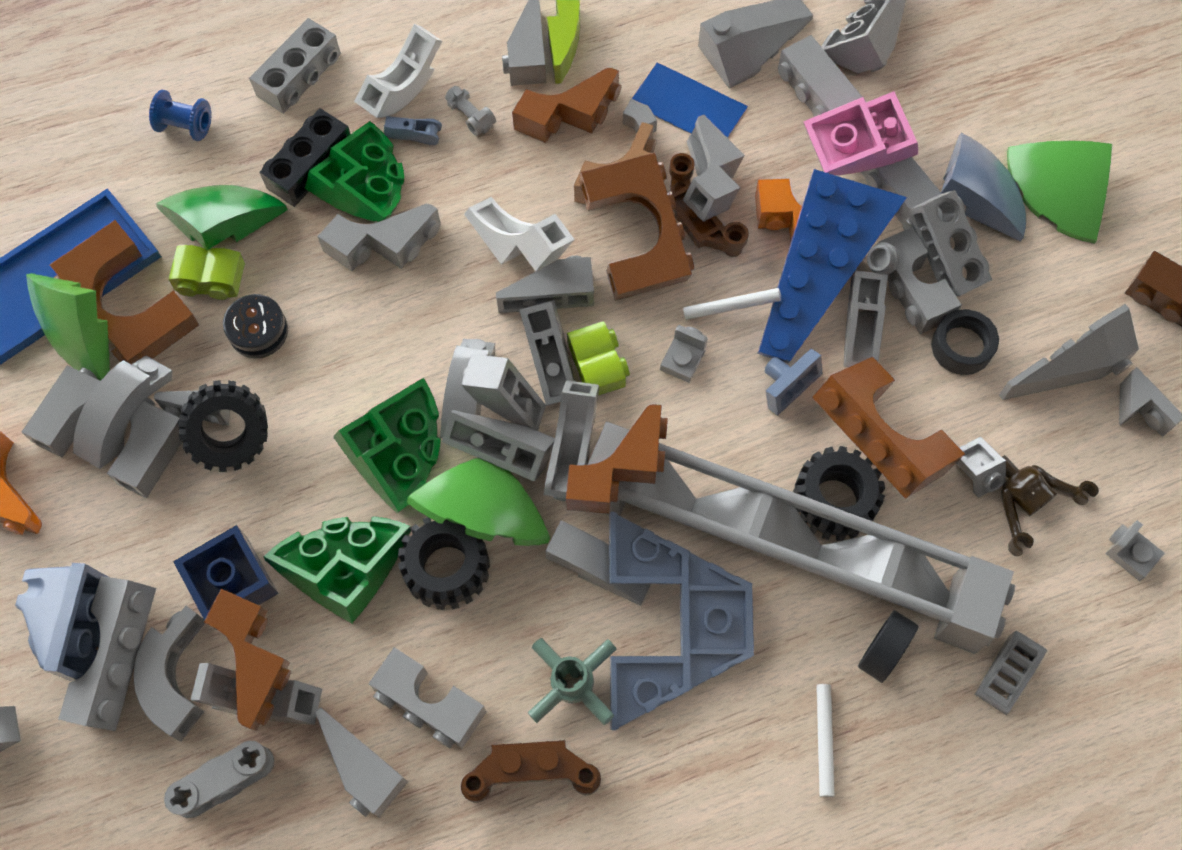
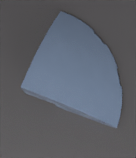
[940,132,1026,241]

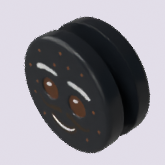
[223,294,288,358]

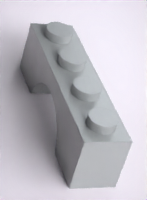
[58,576,156,731]

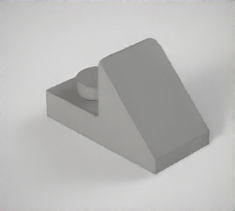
[1119,367,1182,437]

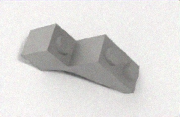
[683,115,745,222]
[317,204,441,271]
[544,380,599,501]

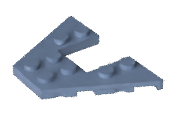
[609,512,754,730]

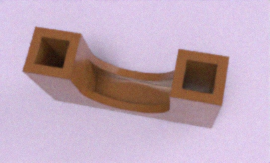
[579,152,694,301]
[50,220,199,365]
[812,357,965,499]

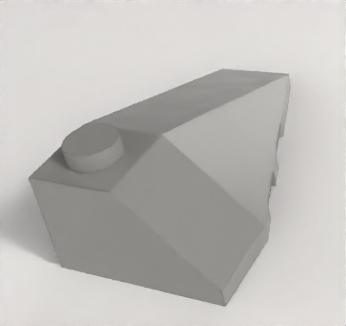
[698,0,813,88]
[821,0,906,73]
[999,304,1139,400]

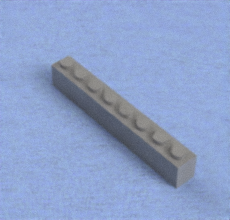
[778,35,943,237]

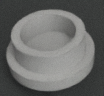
[867,242,900,274]

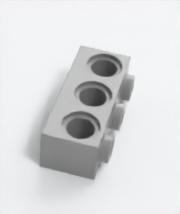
[249,18,341,114]
[908,190,992,296]

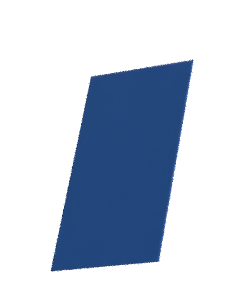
[632,62,748,138]

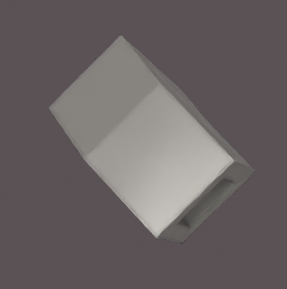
[623,99,657,133]

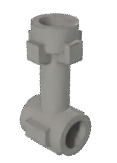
[445,86,496,136]

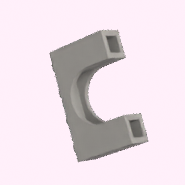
[21,365,183,498]

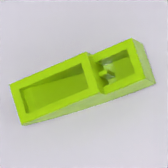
[547,0,580,84]

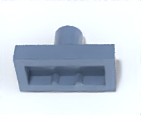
[765,348,823,416]

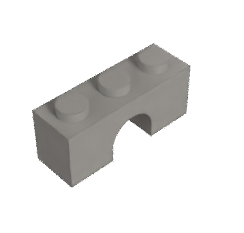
[879,227,962,334]
[369,647,487,749]

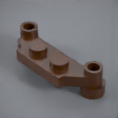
[669,153,749,257]
[461,740,601,803]

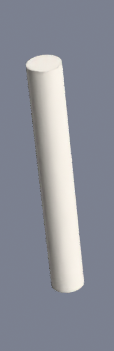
[683,288,781,320]
[817,684,835,797]

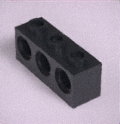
[259,108,351,207]

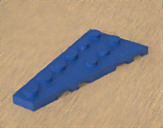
[757,169,907,363]

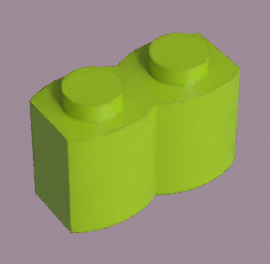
[168,245,245,300]
[567,321,630,396]

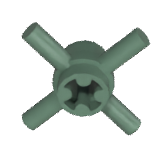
[527,638,617,725]

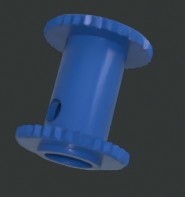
[149,89,212,141]

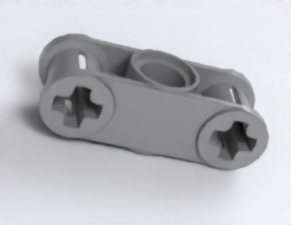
[164,741,274,818]

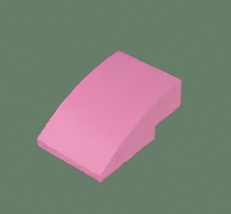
[803,91,918,175]

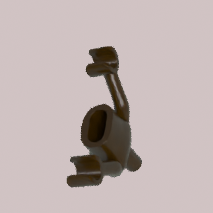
[1001,455,1099,556]

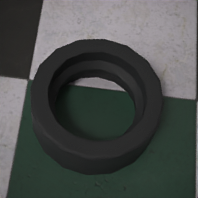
[931,309,999,375]
[858,610,919,683]

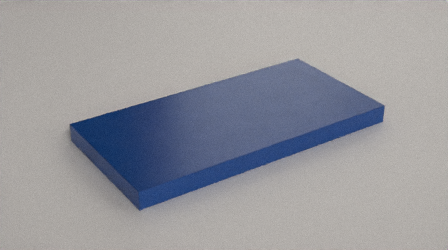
[0,188,162,365]

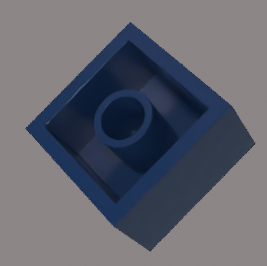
[173,525,279,630]

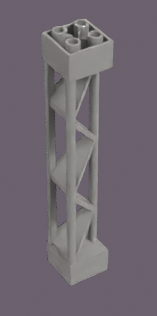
[588,421,1015,654]

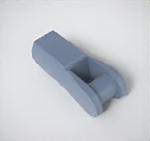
[384,116,442,145]

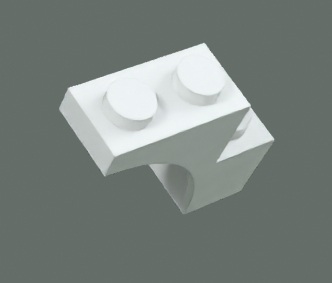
[464,197,575,271]

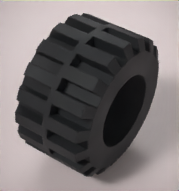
[179,380,268,472]
[793,446,885,541]
[398,517,490,610]

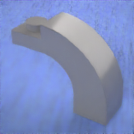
[73,355,172,469]
[134,606,205,741]

